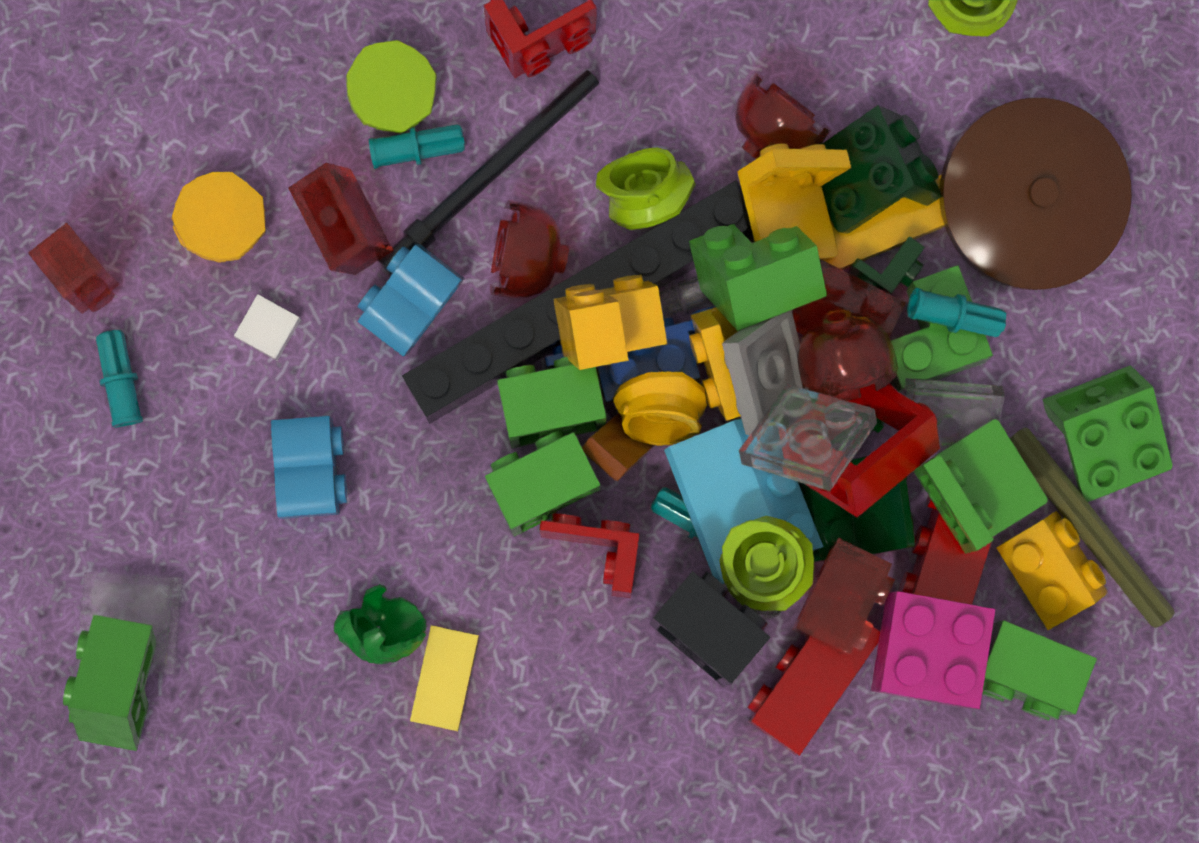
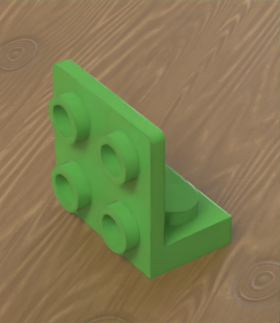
[1042,365,1173,502]
[914,419,1048,554]

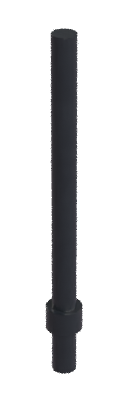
[378,70,599,275]

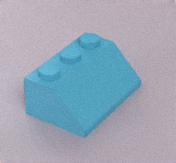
[664,419,823,584]

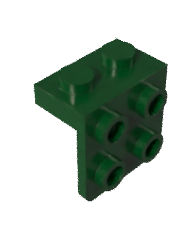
[822,105,942,234]

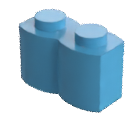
[357,244,465,357]
[271,416,347,519]

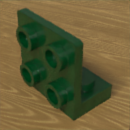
[797,456,915,562]

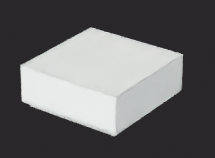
[234,294,301,361]

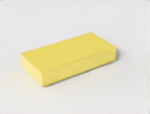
[410,625,479,731]

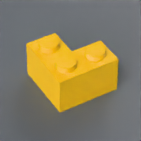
[553,275,667,370]

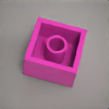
[871,591,996,709]

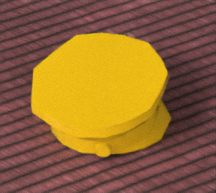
[171,172,265,263]
[613,371,707,446]

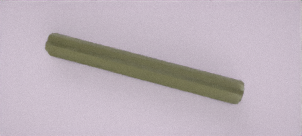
[1010,427,1175,628]

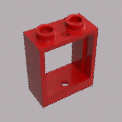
[780,371,940,517]

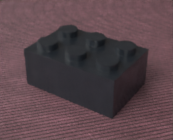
[650,571,771,687]

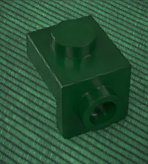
[848,236,925,301]

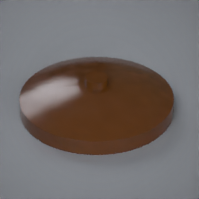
[939,98,1132,290]

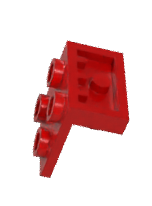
[484,0,597,79]
[539,513,639,598]

